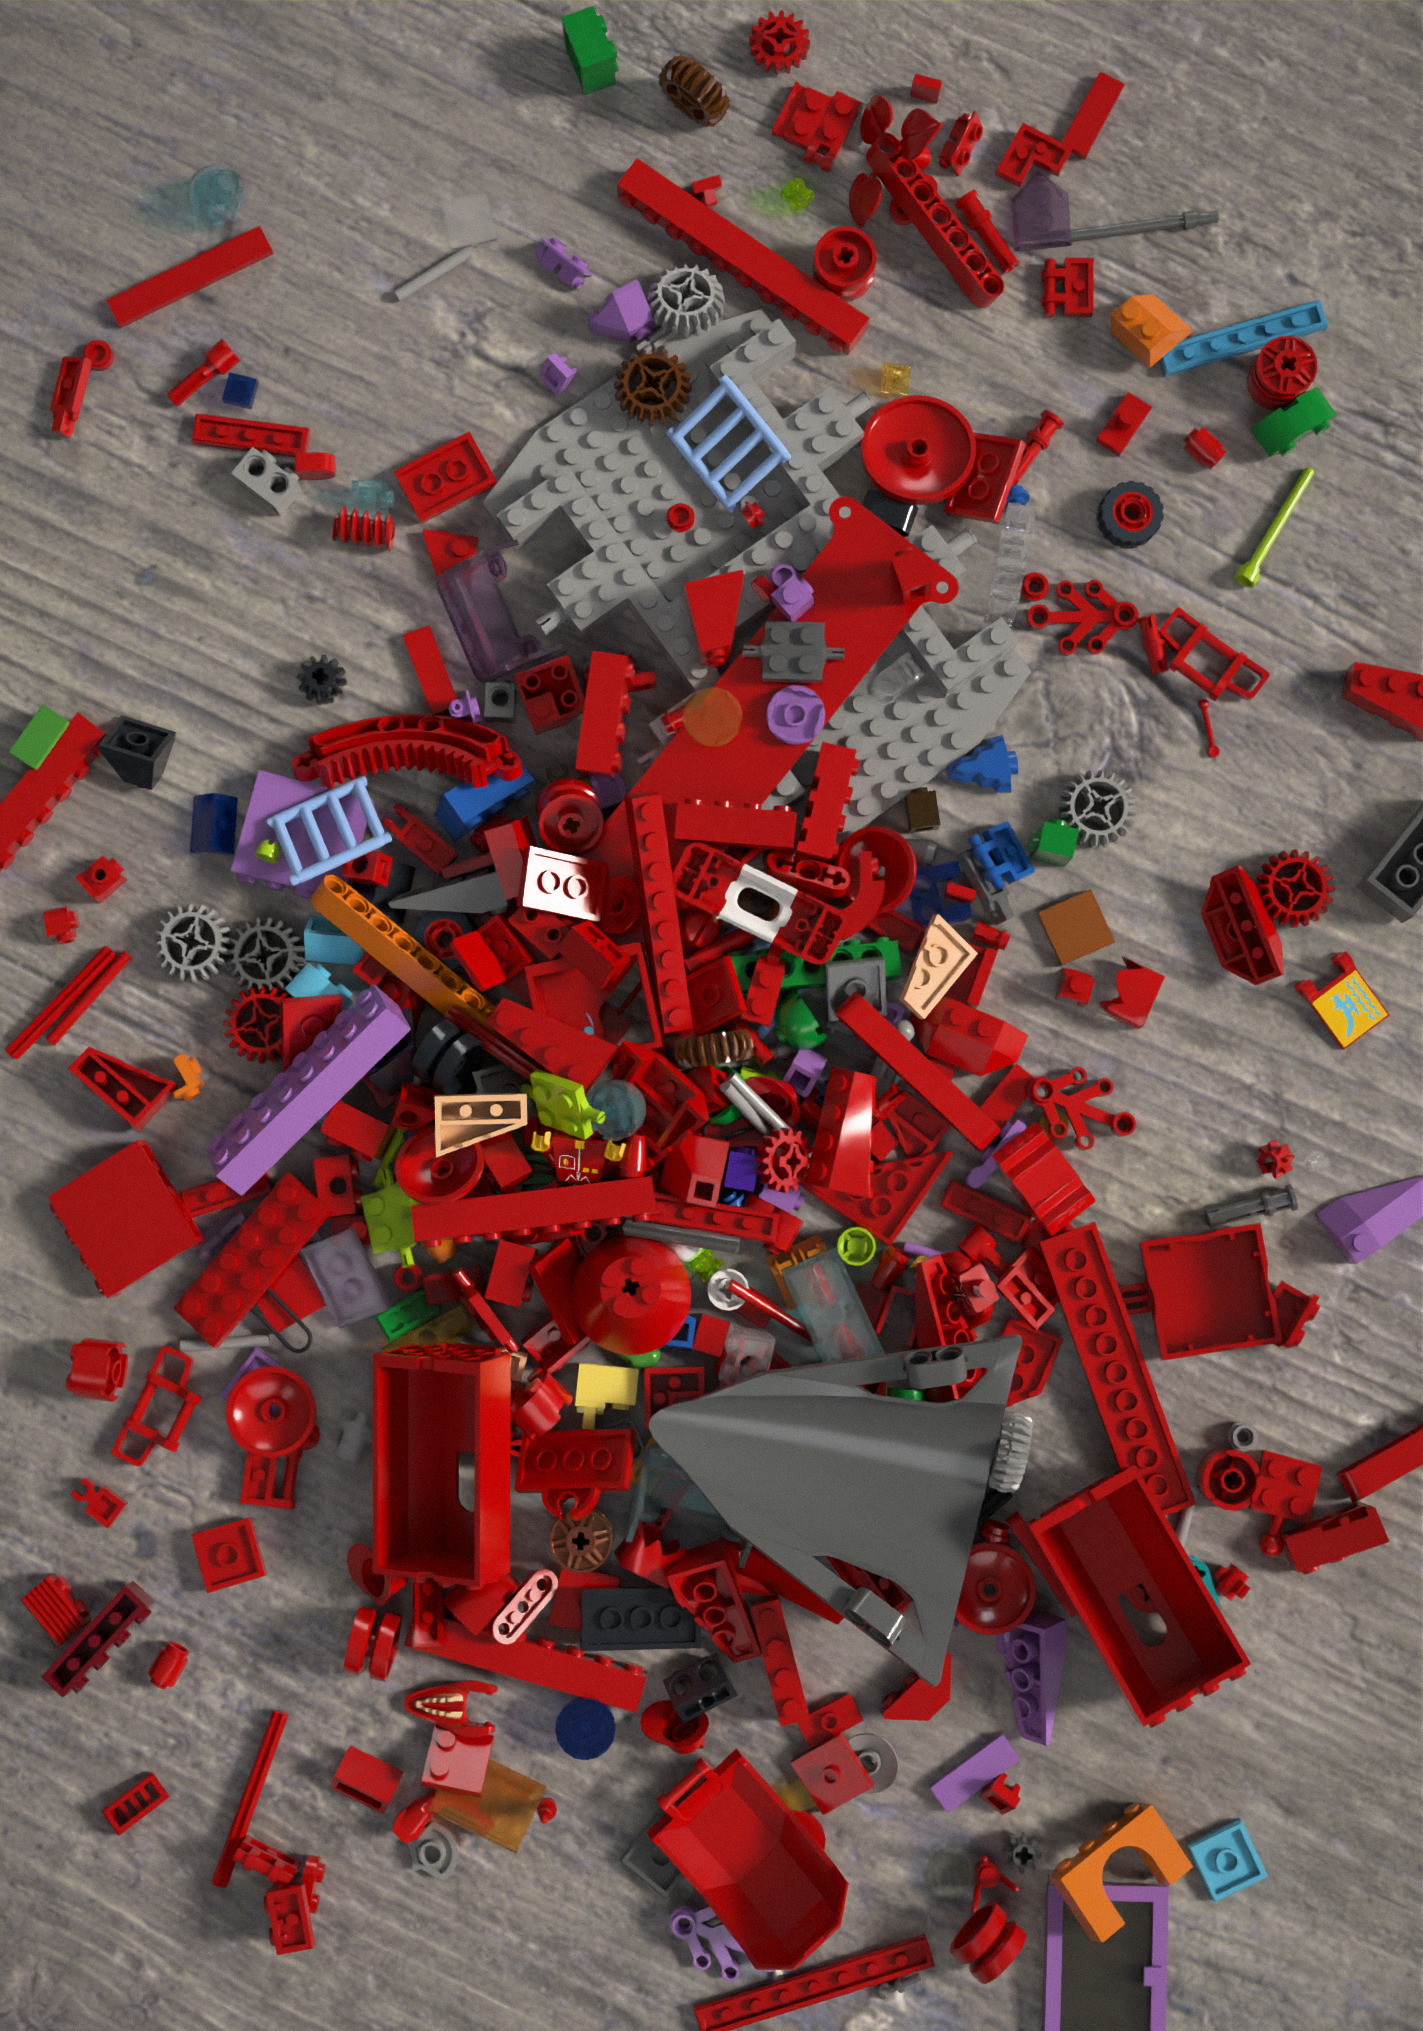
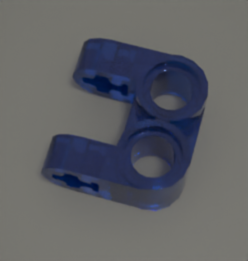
[909,861,973,930]

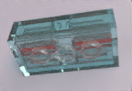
[781,1247,885,1363]

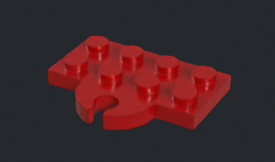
[514,1429,636,1521]

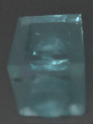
[351,480,395,516]

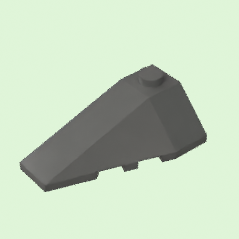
[389,864,515,914]

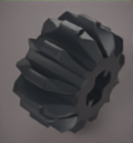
[297,655,347,705]

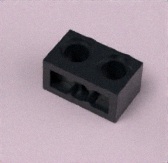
[662,1653,738,1723]

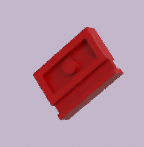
[772,81,833,151]

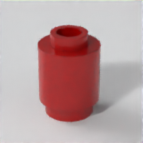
[1183,427,1227,470]
[147,1641,190,1689]

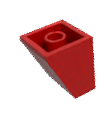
[684,570,744,668]

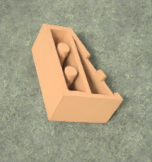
[434,1093,528,1157]

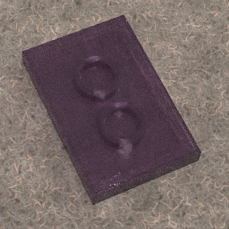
[301,1226,391,1329]

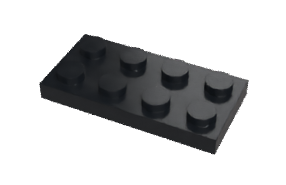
[580,1586,701,1651]

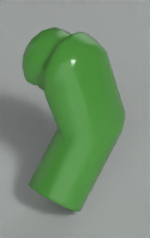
[615,1349,661,1369]

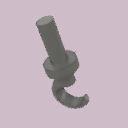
[876,1973,921,2000]

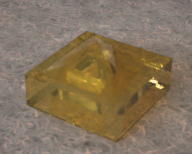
[879,362,912,395]

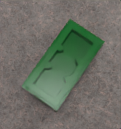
[374,1289,441,1343]

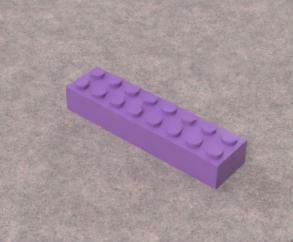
[207,984,411,1196]

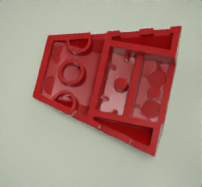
[593,1040,709,1180]

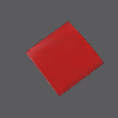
[995,1247,1059,1331]

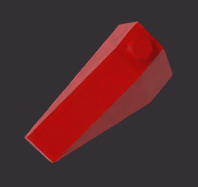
[667,1539,762,1663]

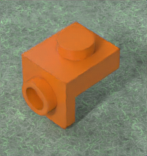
[172,1053,206,1102]

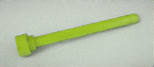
[1234,467,1314,588]

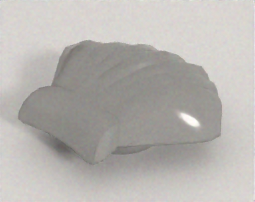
[408,1822,459,1881]

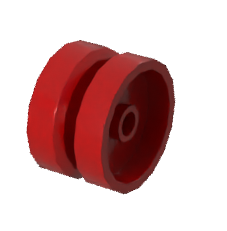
[812,226,877,302]
[535,778,604,854]
[343,1606,402,1682]
[949,1901,1027,1984]

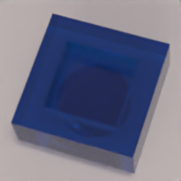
[222,372,259,409]

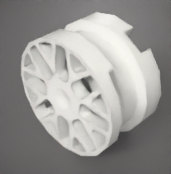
[707,1269,749,1311]

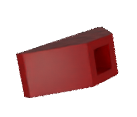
[879,1650,951,1721]

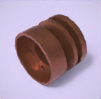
[549,1505,614,1573]

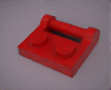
[240,1449,303,1509]

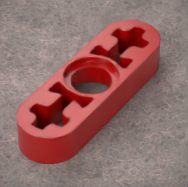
[765,850,850,898]

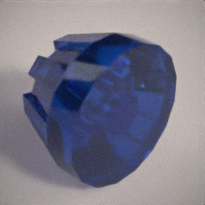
[555,1697,616,1760]

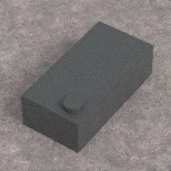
[1356,803,1423,923]

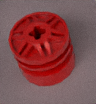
[1247,336,1318,411]

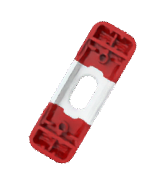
[672,842,846,965]

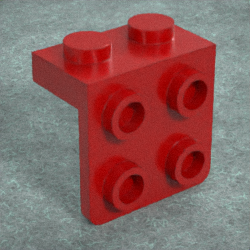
[449,912,535,991]
[1272,1280,1320,1350]

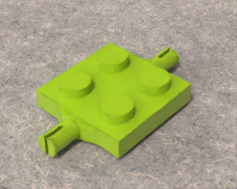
[520,1069,606,1140]
[361,1168,421,1268]

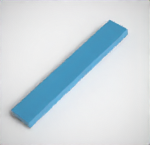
[1159,300,1328,378]

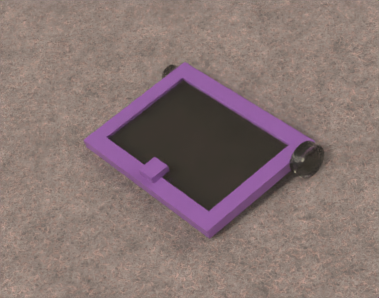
[1042,1870,1169,2031]

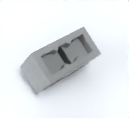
[231,447,302,516]

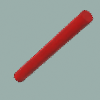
[45,950,133,1046]
[726,1279,825,1347]

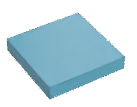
[1186,1818,1268,1903]

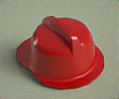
[678,901,723,956]
[744,1076,800,1128]
[347,1543,408,1605]
[640,1700,709,1754]

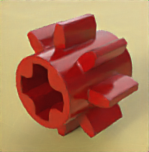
[1256,1140,1295,1179]
[1212,1563,1251,1601]

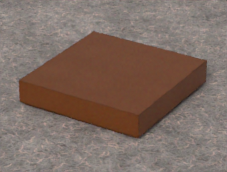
[1037,889,1115,966]

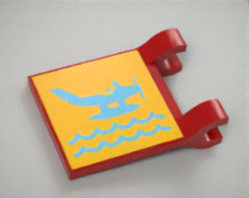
[1294,951,1389,1050]

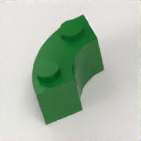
[1251,387,1337,457]

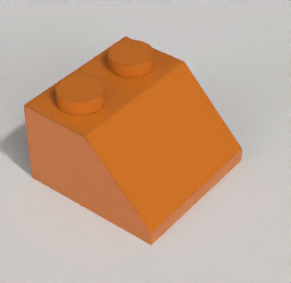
[1110,294,1192,368]

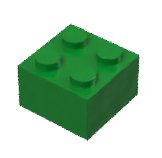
[561,6,619,96]

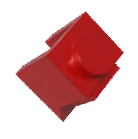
[1055,968,1095,1007]

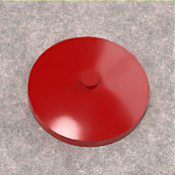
[860,395,976,505]

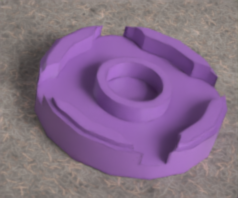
[766,685,825,745]

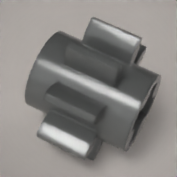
[1003,1832,1042,1874]

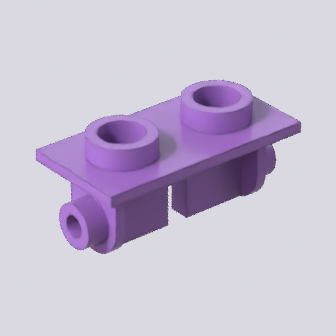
[534,237,593,290]
[449,690,482,723]

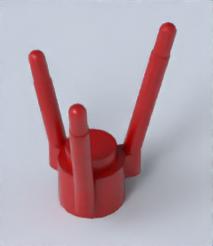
[971,1854,1019,1912]

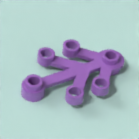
[669,1905,776,1981]

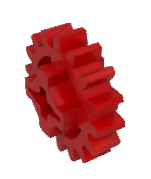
[749,10,810,75]
[754,1127,813,1193]

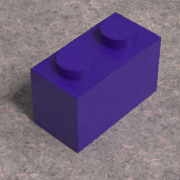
[724,1147,759,1193]

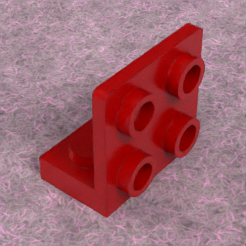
[263,1882,315,1955]

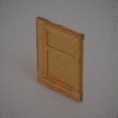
[428,1759,546,1854]

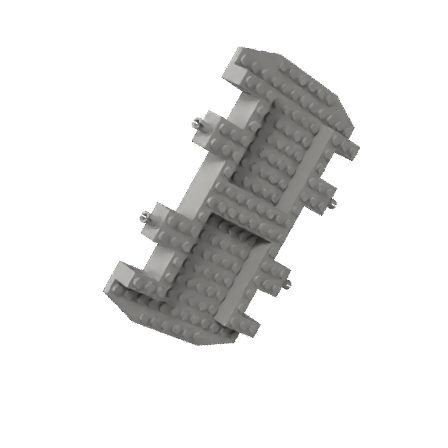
[482,309,1032,870]

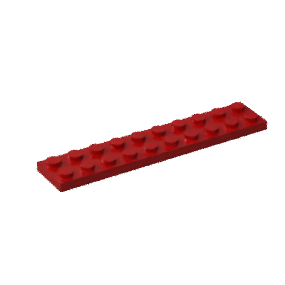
[1037,1222,1196,1516]

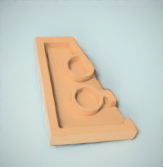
[899,914,978,1019]

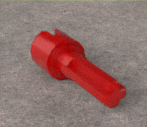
[167,339,241,406]

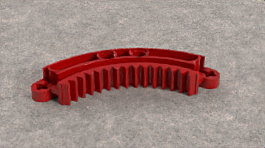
[291,714,523,789]

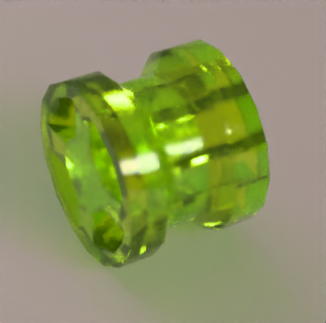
[780,176,816,214]
[688,1249,725,1283]

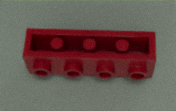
[41,1581,155,1698]

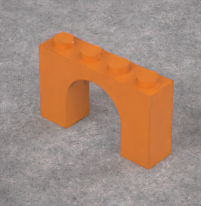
[1050,1802,1193,1943]

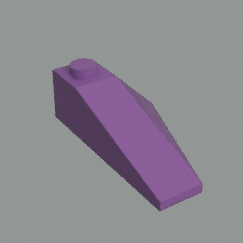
[1315,1176,1423,1264]
[996,1612,1067,1746]

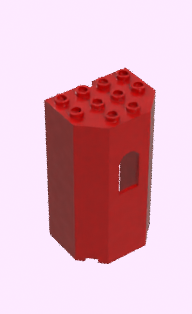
[373,1342,511,1590]
[1024,1465,1251,1728]

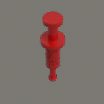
[537,1797,557,1824]

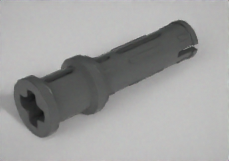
[1205,1184,1298,1228]

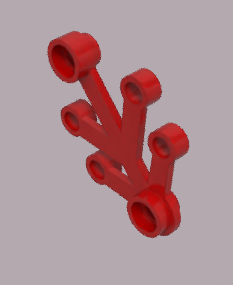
[1026,580,1139,656]
[1027,1067,1136,1151]

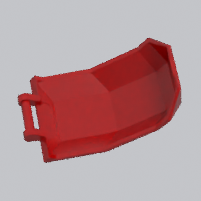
[646,1748,849,1970]

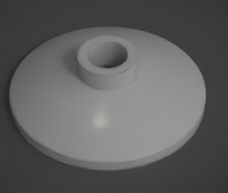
[847,1733,899,1794]

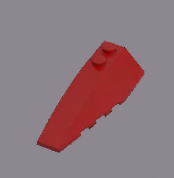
[915,1254,987,1402]

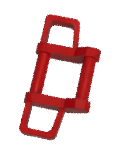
[1159,608,1270,702]
[111,1346,202,1467]

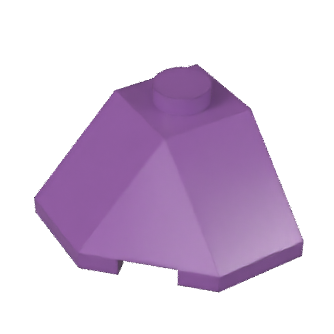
[587,279,655,343]

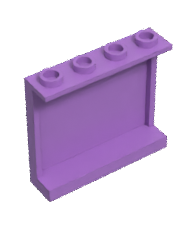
[231,770,375,899]

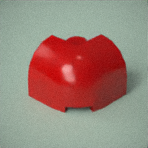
[443,1573,521,1636]

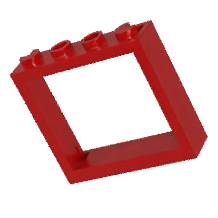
[524,942,665,1072]

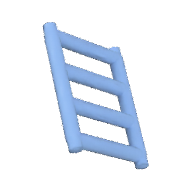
[666,375,791,514]
[266,776,392,886]

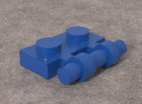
[968,821,1035,891]

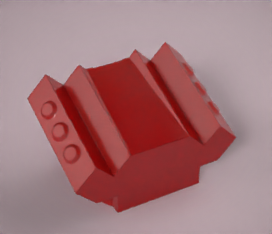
[991,1122,1096,1236]

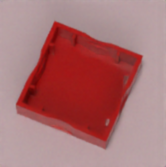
[1139,1223,1283,1361]

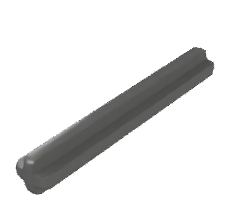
[622,1219,740,1253]

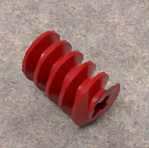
[332,505,395,551]

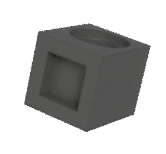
[484,678,517,724]

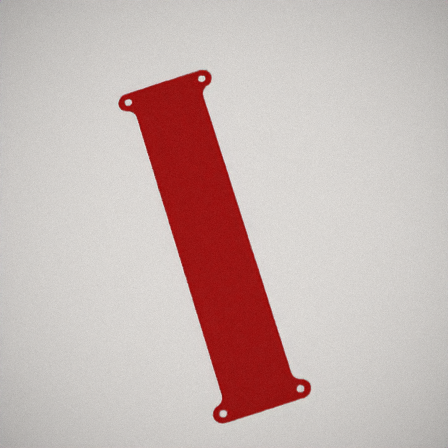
[502,496,959,1039]

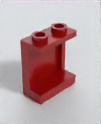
[907,932,998,1009]

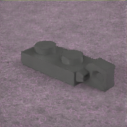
[956,848,1015,925]

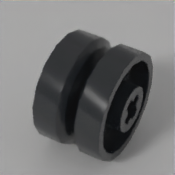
[411,1019,484,1095]

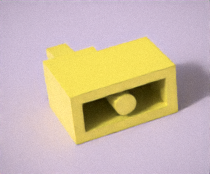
[575,1362,639,1430]

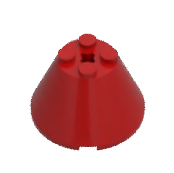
[571,1235,691,1355]

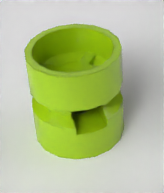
[835,1227,876,1266]

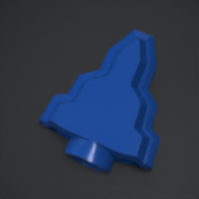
[946,735,1018,793]

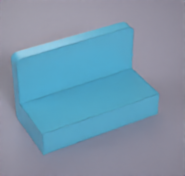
[304,915,364,965]

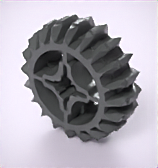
[226,917,306,994]

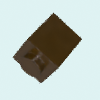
[904,787,940,833]

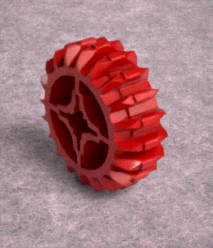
[1256,849,1335,928]
[223,985,290,1064]

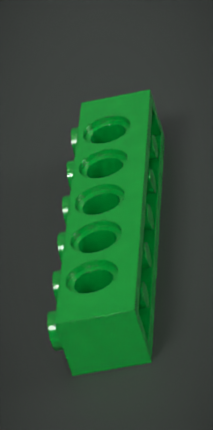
[727,937,902,996]

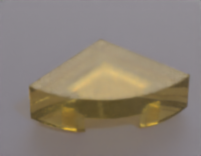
[777,1778,817,1811]

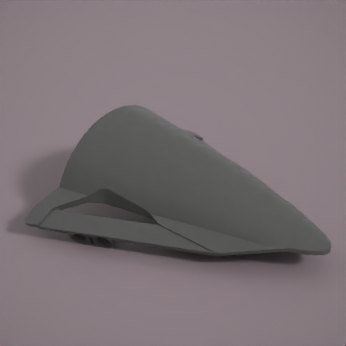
[649,1334,1022,1686]

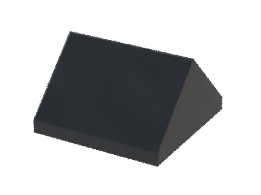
[351,860,416,924]

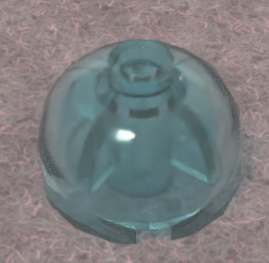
[187,165,244,226]
[586,1080,647,1141]

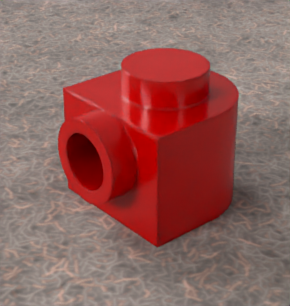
[43,906,79,944]

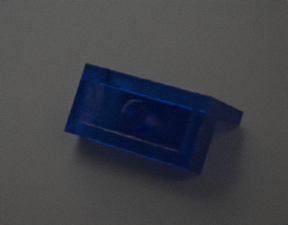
[190,793,238,856]

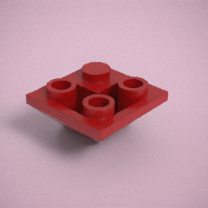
[514,655,585,735]
[660,1134,730,1208]

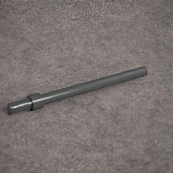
[1048,211,1219,244]

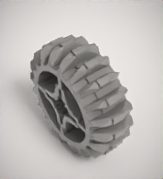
[647,263,725,339]
[1057,769,1137,848]
[153,903,231,983]
[987,1411,1033,1493]

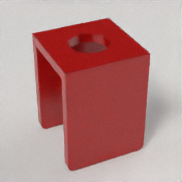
[873,1285,917,1348]

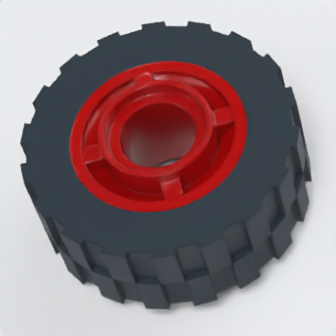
[1097,481,1164,549]
[413,911,479,971]

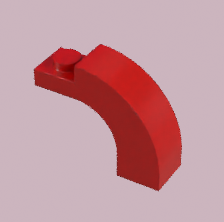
[840,851,885,941]

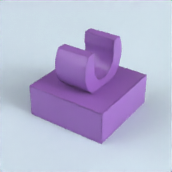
[538,353,577,396]

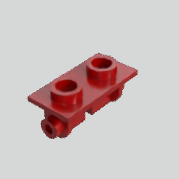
[938,111,983,176]

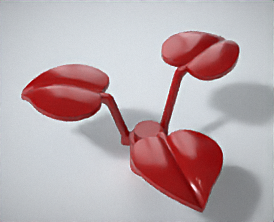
[849,95,943,228]

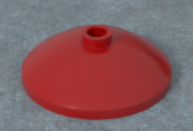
[833,826,917,914]
[395,1125,485,1205]
[226,1366,317,1458]
[955,1543,1036,1635]

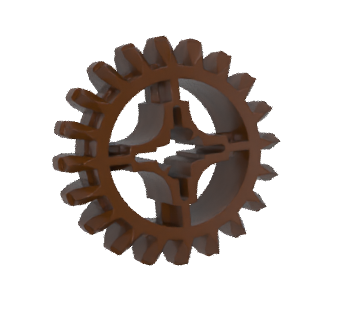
[658,55,730,127]
[614,347,692,427]
[673,1029,754,1069]

